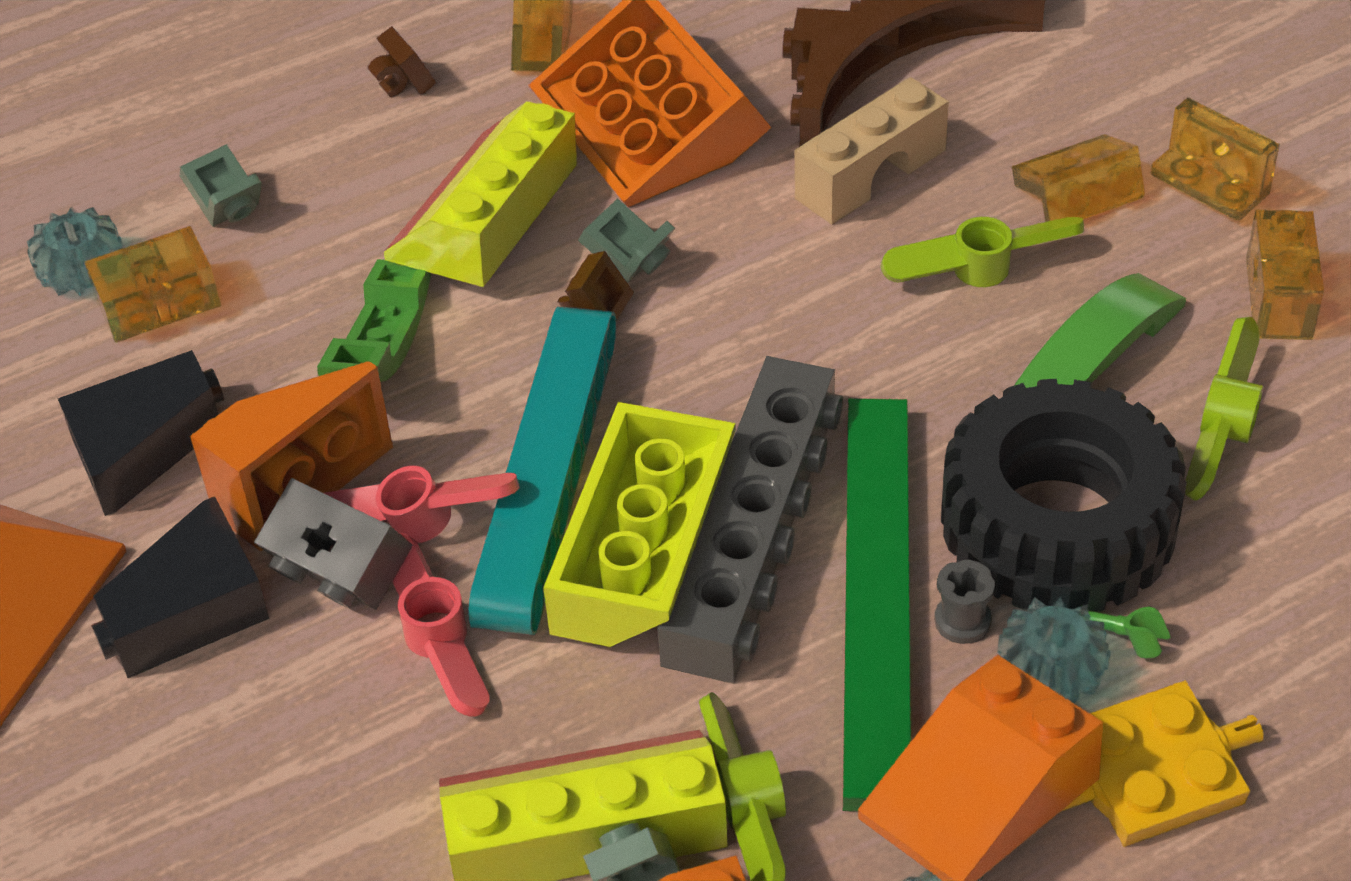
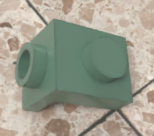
[179,144,262,227]
[578,198,675,283]
[583,823,681,881]

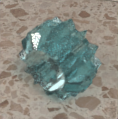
[27,206,125,297]
[997,596,1111,704]

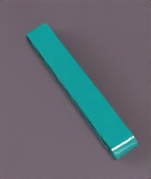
[468,306,616,635]

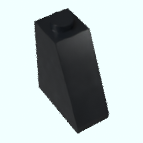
[58,350,224,516]
[91,496,270,678]

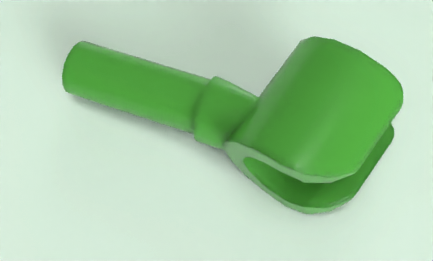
[1076,606,1171,659]

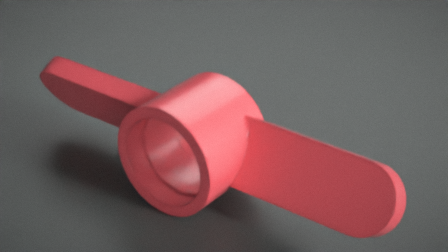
[324,466,520,543]
[393,533,490,717]

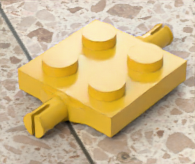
[1058,680,1264,847]

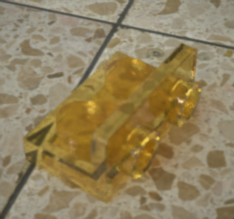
[1150,97,1280,220]
[1011,134,1145,222]

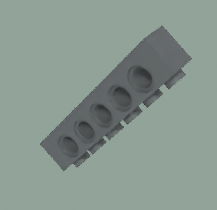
[657,356,843,684]

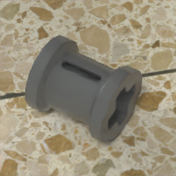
[934,559,995,644]

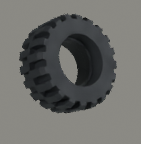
[941,379,1187,616]

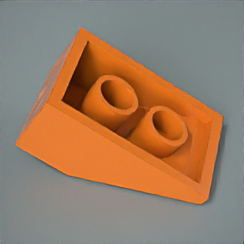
[190,361,393,551]
[858,655,1103,881]

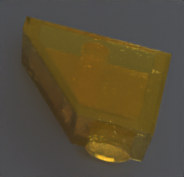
[511,0,573,72]

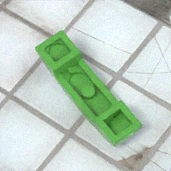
[317,259,431,382]
[1015,273,1186,388]

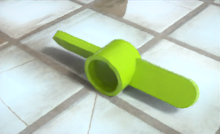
[881,217,1085,287]
[1185,317,1264,501]
[699,692,786,881]

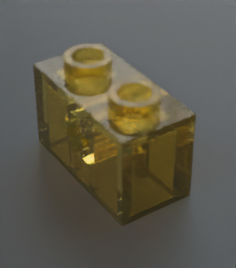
[1246,210,1324,340]
[84,226,221,343]

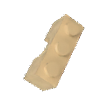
[795,77,949,225]

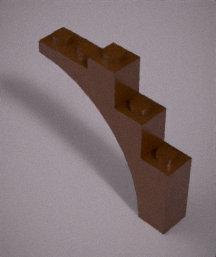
[782,0,1045,147]

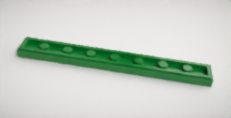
[843,398,911,811]

